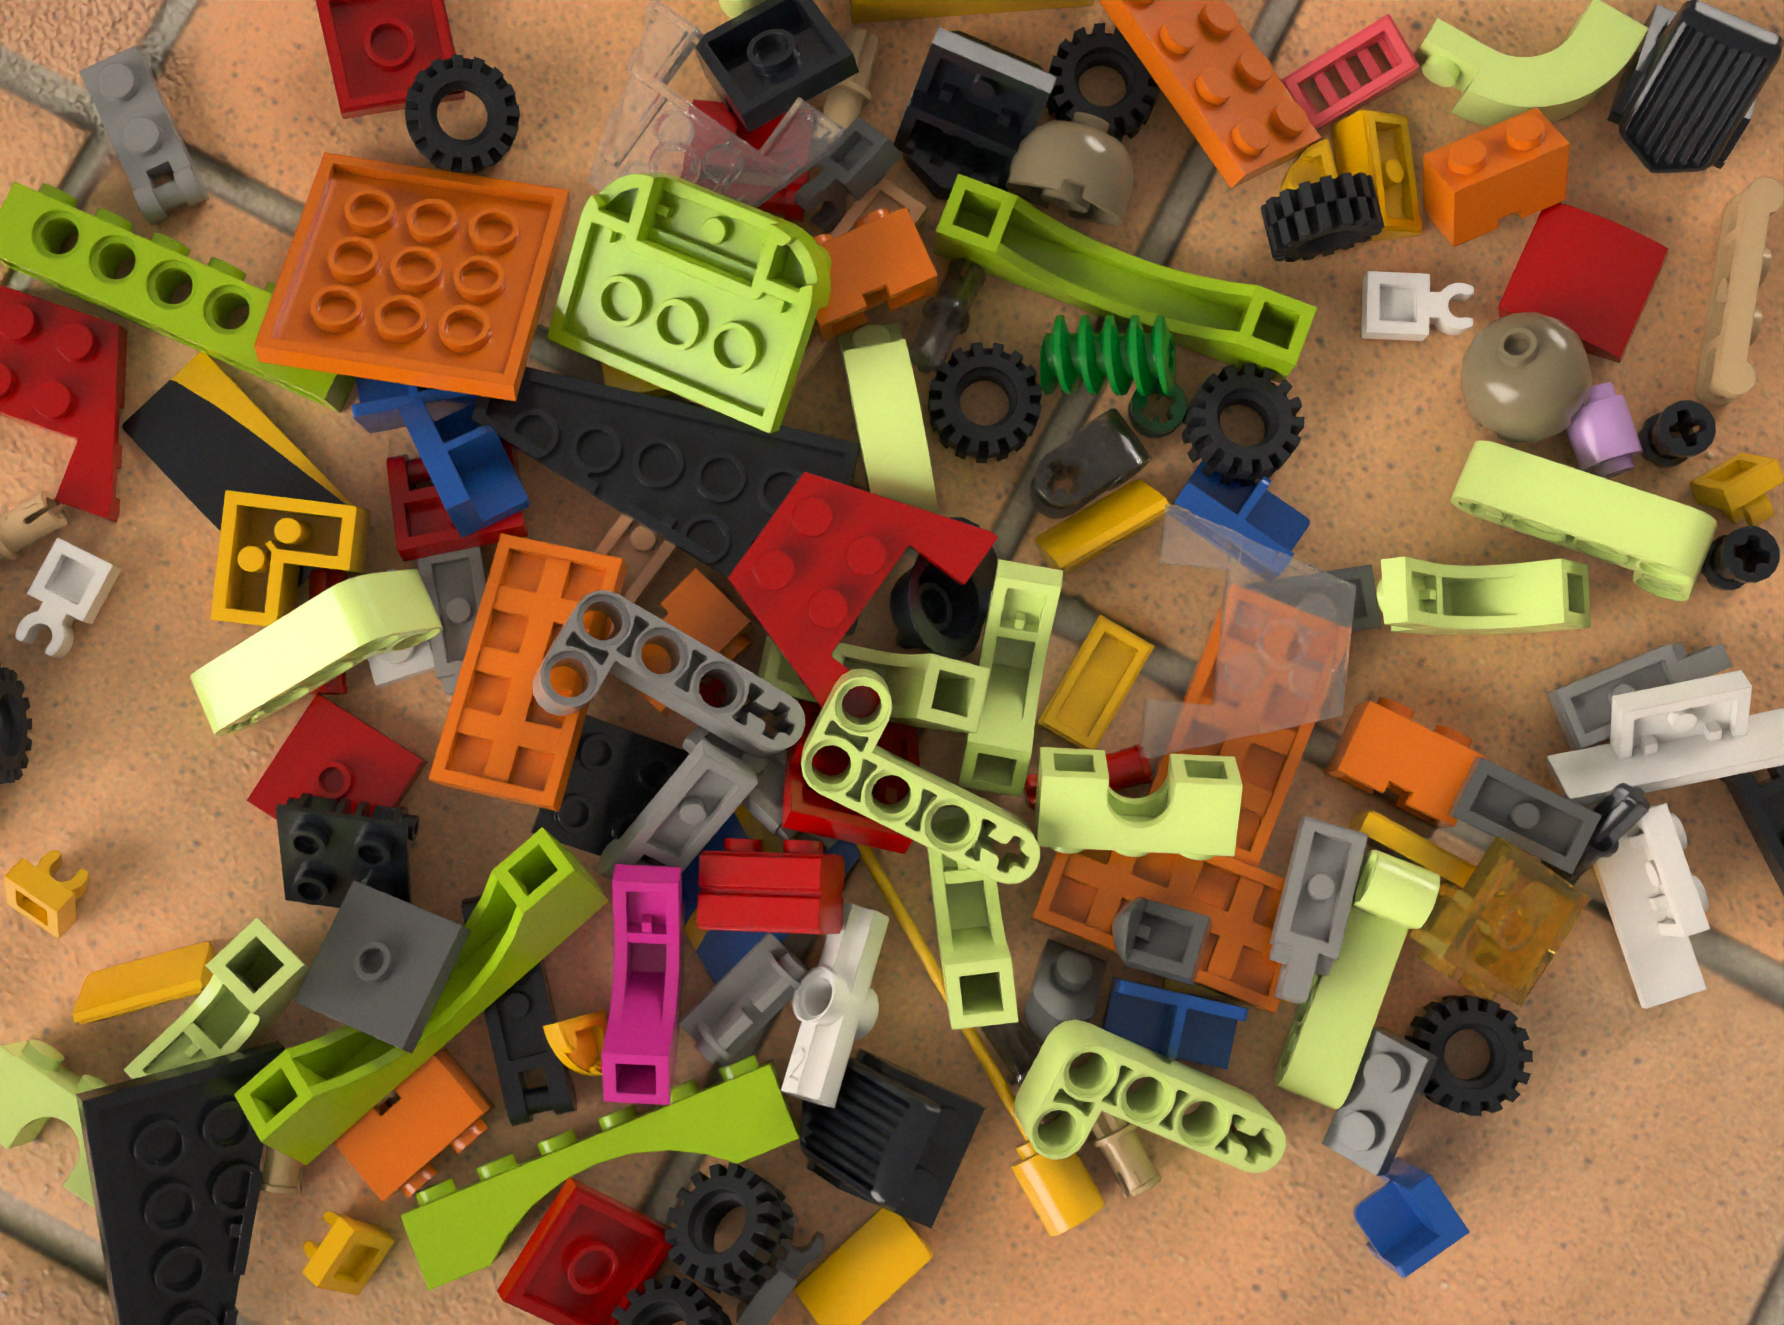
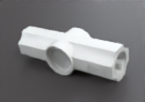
[781,903,890,1108]

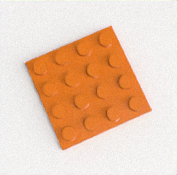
[254,152,570,401]

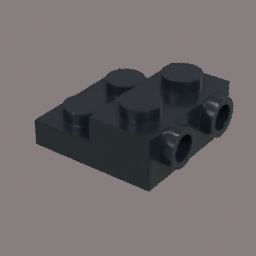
[691,0,859,132]

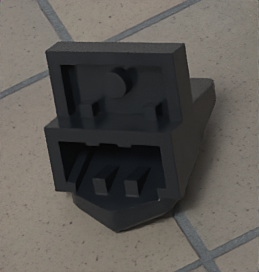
[1607,0,1784,173]
[893,27,1057,200]
[800,1049,985,1229]

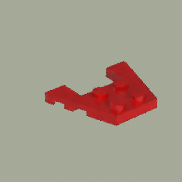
[0,285,128,522]
[727,472,998,718]

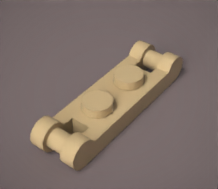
[1695,177,1784,409]

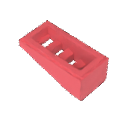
[1281,14,1420,131]

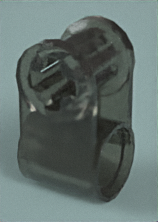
[1030,408,1152,519]

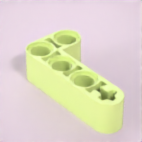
[1450,440,1717,601]
[190,569,444,736]
[801,668,1040,884]
[1274,850,1440,1110]
[1014,1020,1286,1173]

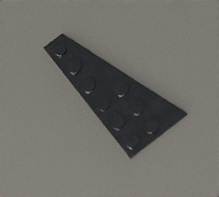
[471,367,861,578]
[76,1041,285,1325]

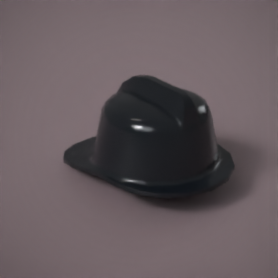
[889,517,998,659]

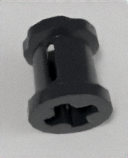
[1638,400,1716,468]
[1700,526,1780,591]

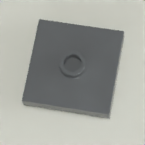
[294,880,471,1054]

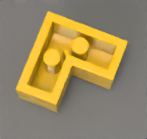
[210,490,371,626]

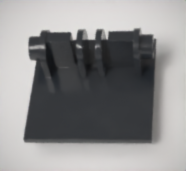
[531,715,689,861]
[276,792,419,908]

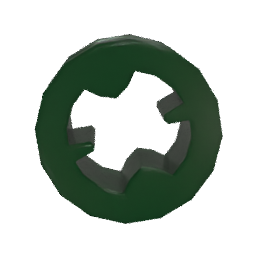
[1128,380,1187,438]

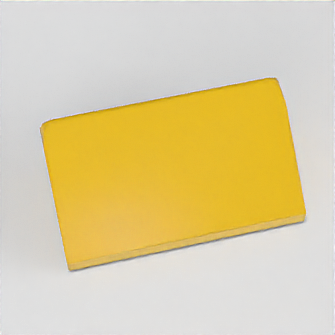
[1332,109,1423,241]
[1035,479,1170,576]
[72,941,216,1025]
[793,1207,934,1325]

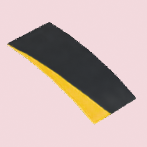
[122,352,354,588]

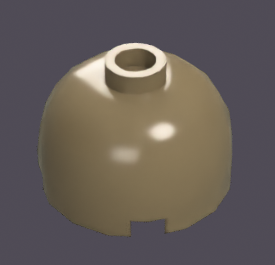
[1006,112,1135,226]
[1461,312,1593,442]

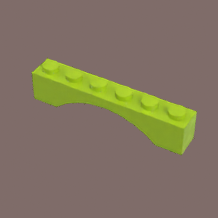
[934,174,1317,384]
[234,827,610,1165]
[400,1054,800,1291]

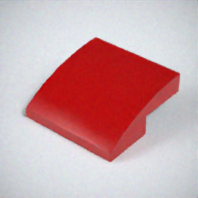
[1498,203,1669,363]
[782,699,920,854]

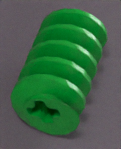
[1039,315,1176,396]

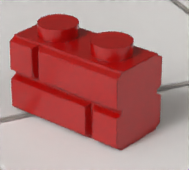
[697,838,845,934]

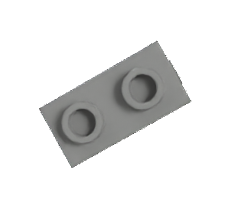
[678,932,810,1066]

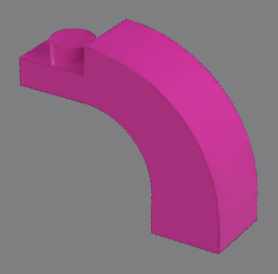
[602,864,685,1105]

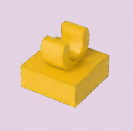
[1689,452,1784,526]
[4,850,89,939]
[302,1211,395,1296]

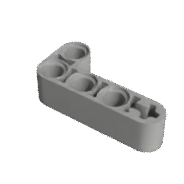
[532,590,805,758]

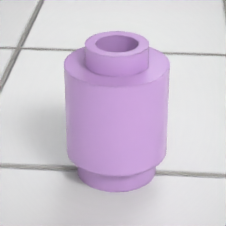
[1566,382,1643,479]

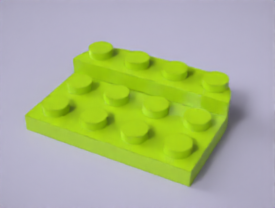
[546,172,832,433]

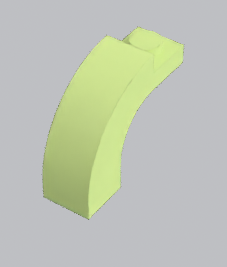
[1414,0,1649,127]
[838,322,939,514]
[1377,557,1591,635]
[958,559,1063,797]
[758,634,990,733]
[927,798,1019,1030]
[124,917,309,1079]

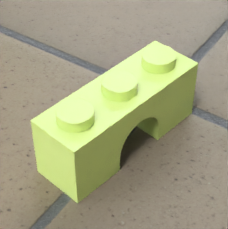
[1034,747,1243,860]
[0,1039,109,1208]

